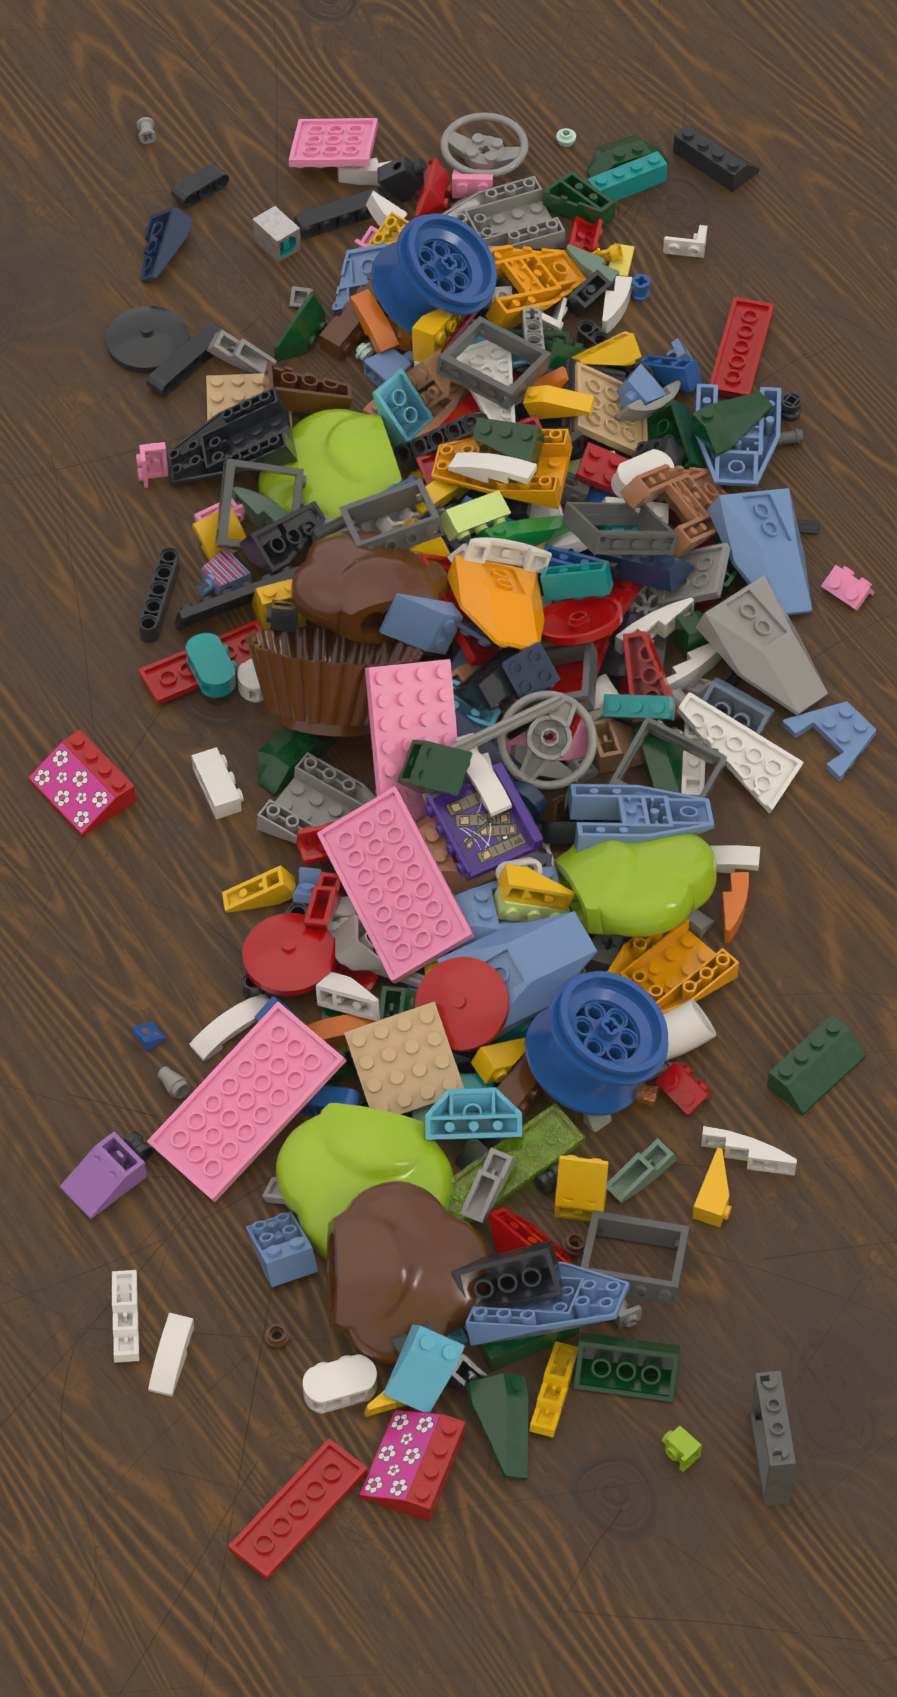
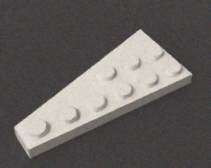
[456,340,516,423]
[676,692,804,814]

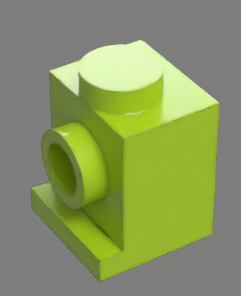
[662,1426,702,1472]

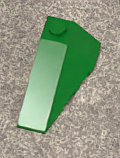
[475,515,570,546]

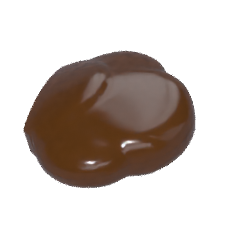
[291,530,451,644]
[327,1181,489,1366]

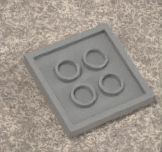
[658,543,731,608]

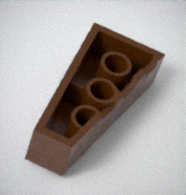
[320,273,389,361]
[263,361,353,414]
[497,1054,543,1139]

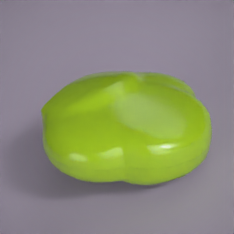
[258,409,402,519]
[554,833,717,937]
[276,1103,454,1260]

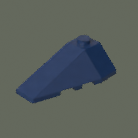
[141,207,193,283]

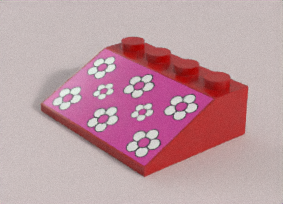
[28,730,136,837]
[358,1409,465,1522]

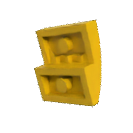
[192,507,246,561]

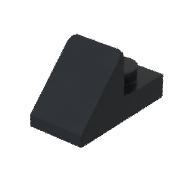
[455,1138,506,1178]
[449,1353,489,1394]

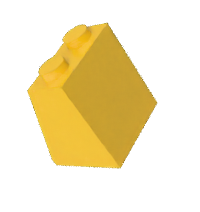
[252,579,306,629]

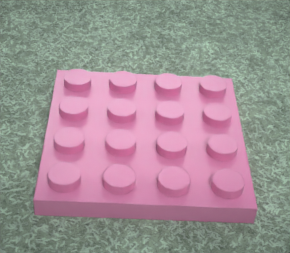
[289,118,378,168]

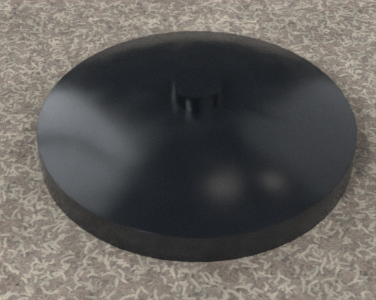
[106,306,189,373]

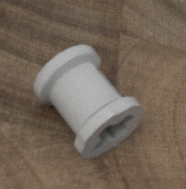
[136,117,157,144]

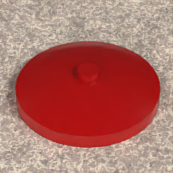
[541,595,624,646]
[242,913,336,996]
[415,957,510,1052]

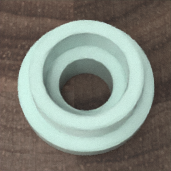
[556,128,576,147]
[355,342,375,362]

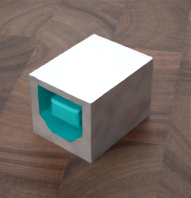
[253,206,301,263]

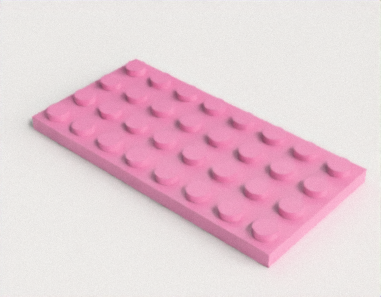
[365,659,457,822]
[317,786,475,984]
[147,1002,346,1203]

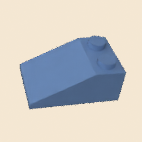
[379,593,463,654]

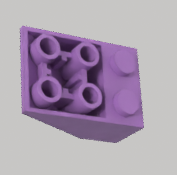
[60,1132,147,1220]

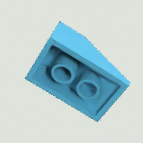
[372,368,434,447]
[383,1324,465,1413]

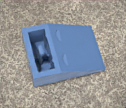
[246,1211,318,1287]

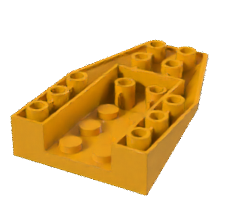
[431,429,572,510]
[447,554,545,650]
[607,918,739,1014]

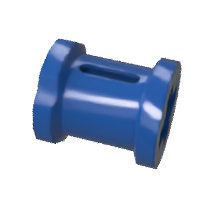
[631,274,650,302]

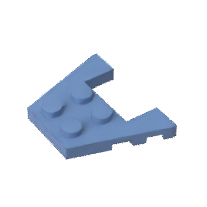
[332,243,387,313]
[782,701,877,782]

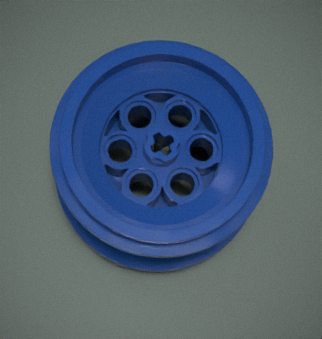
[371,214,497,334]
[525,971,669,1116]

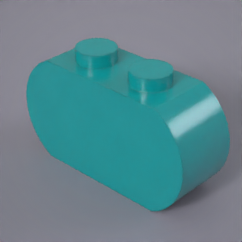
[185,633,238,698]

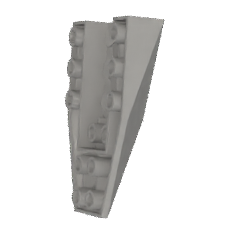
[442,176,565,249]
[696,575,828,715]
[256,752,376,843]

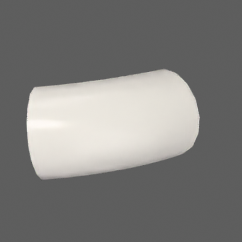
[663,999,716,1061]

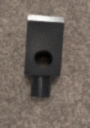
[377,156,427,203]

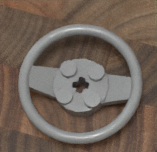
[440,113,529,178]
[498,691,597,790]

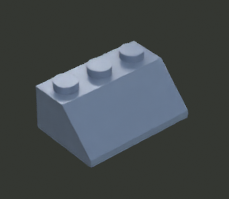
[702,677,775,735]

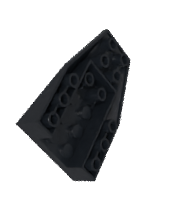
[166,387,298,485]

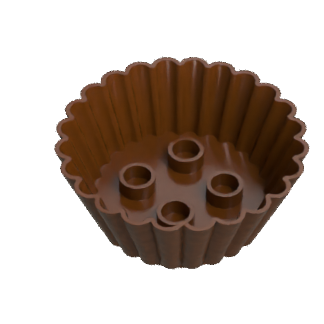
[245,626,423,737]

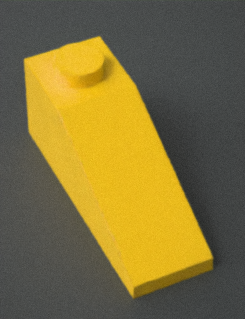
[571,331,642,366]
[523,385,595,419]
[498,864,575,911]
[222,865,296,913]
[471,1038,525,1084]
[693,1148,732,1227]

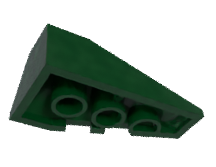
[634,720,683,793]

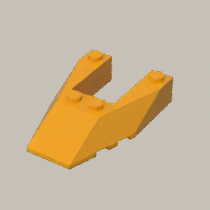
[486,245,587,329]

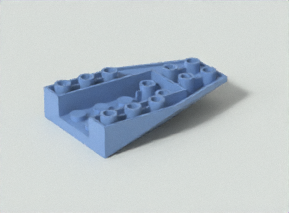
[708,488,812,615]
[437,911,598,1043]
[466,1262,630,1346]

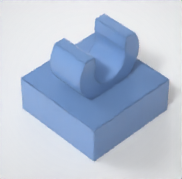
[667,338,693,359]

